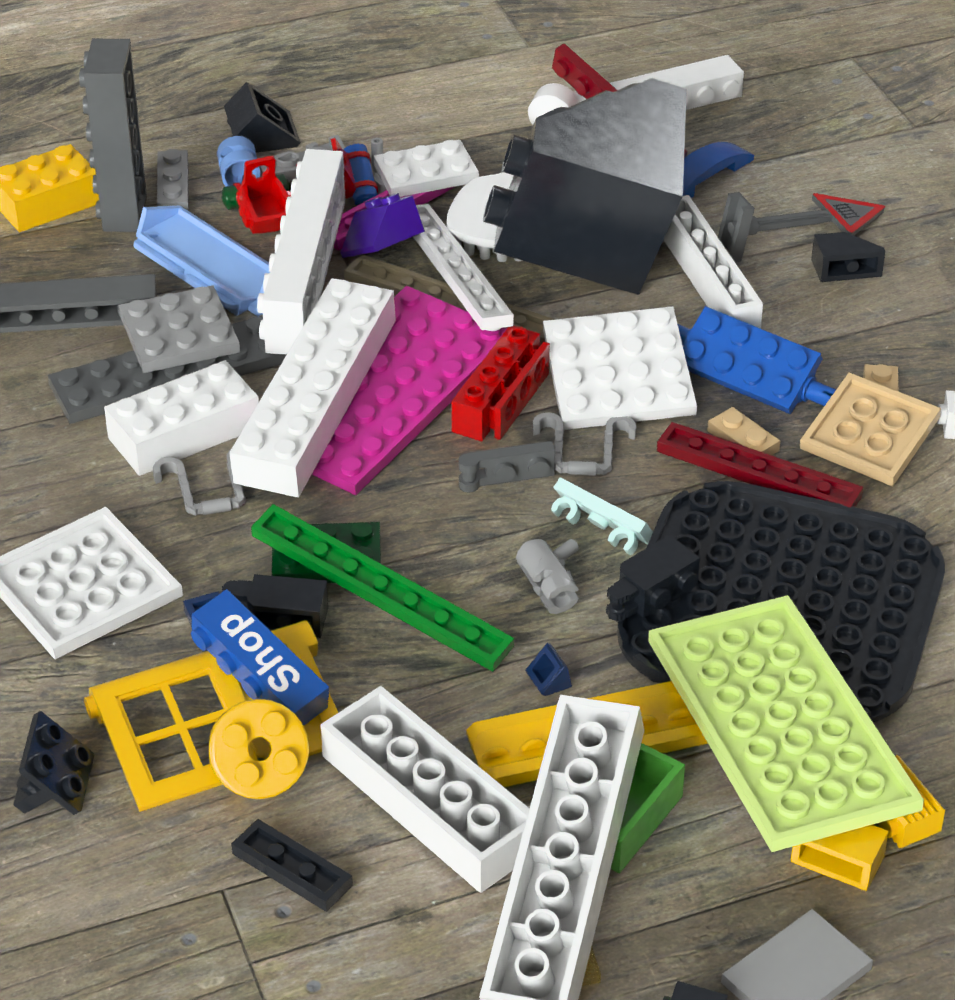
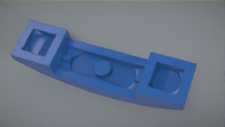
[683,142,754,198]

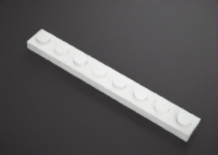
[413,204,514,331]

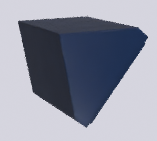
[525,643,572,696]

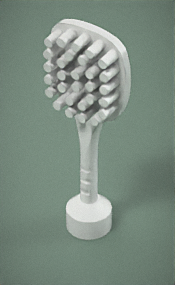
[447,83,579,262]

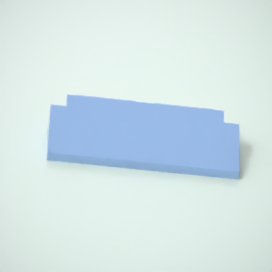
[133,205,270,317]

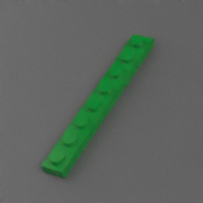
[251,504,514,672]

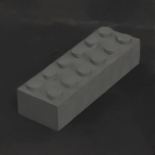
[79,38,147,232]

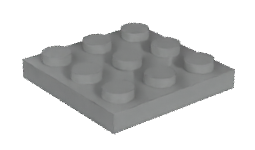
[119,285,240,373]

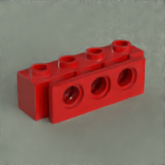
[451,325,550,442]

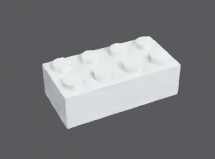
[104,360,259,476]

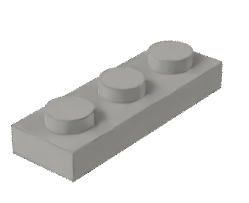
[157,149,189,211]

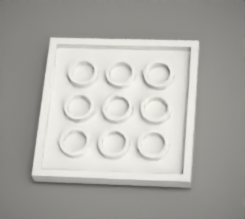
[543,306,697,430]
[0,507,183,659]

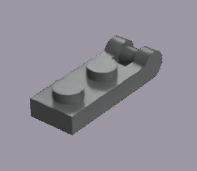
[459,441,555,493]

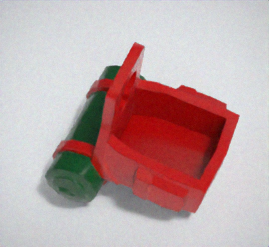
[221,155,291,234]

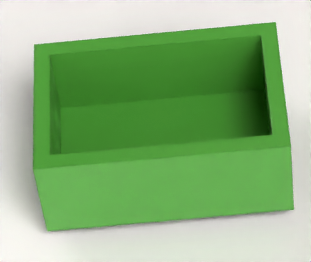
[611,743,685,874]

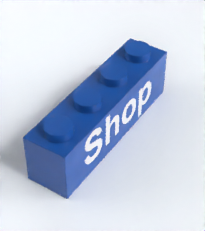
[191,589,329,726]

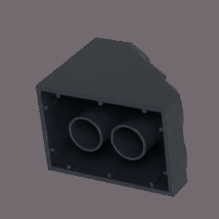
[483,78,687,295]

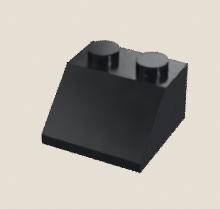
[224,82,301,153]

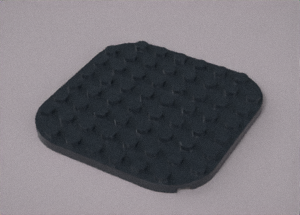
[617,481,945,722]

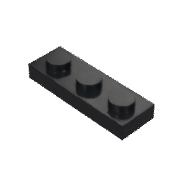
[231,819,353,912]

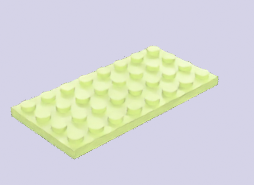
[649,595,924,852]

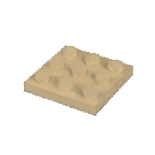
[800,372,941,487]

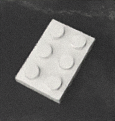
[374,140,479,197]

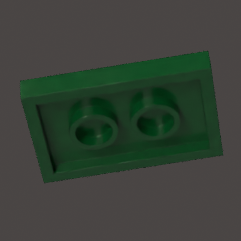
[272,522,381,583]

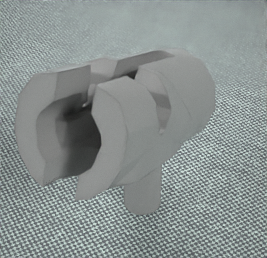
[516,539,579,614]

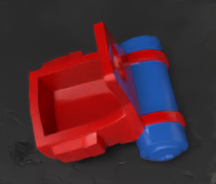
[296,138,378,206]

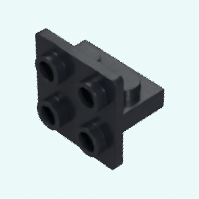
[13,711,94,815]

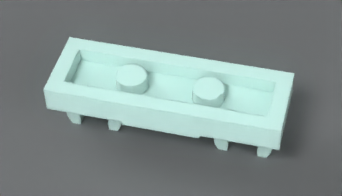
[551,478,653,555]

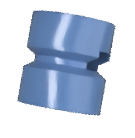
[217,136,261,186]

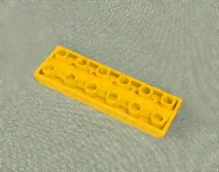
[466,681,708,787]

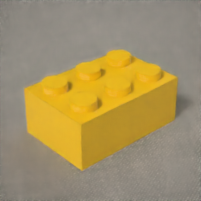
[0,144,99,233]

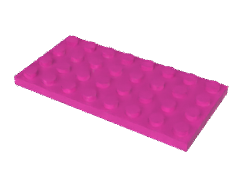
[312,286,507,496]

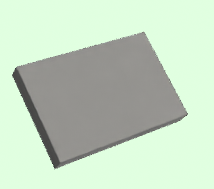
[721,909,873,1000]

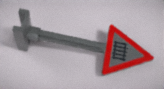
[718,192,885,262]

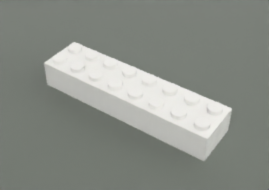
[257,149,345,355]
[230,278,396,498]
[479,695,644,1000]

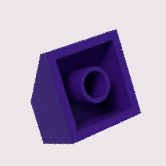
[340,193,425,258]

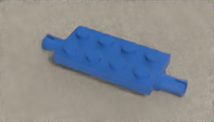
[677,306,836,415]

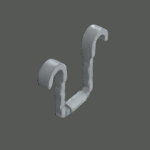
[532,412,637,476]
[153,449,246,516]

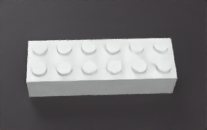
[321,686,530,893]

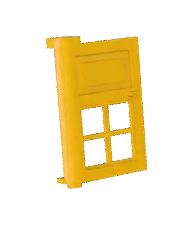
[84,620,338,812]

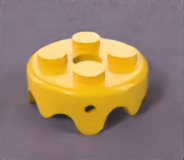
[209,699,309,799]

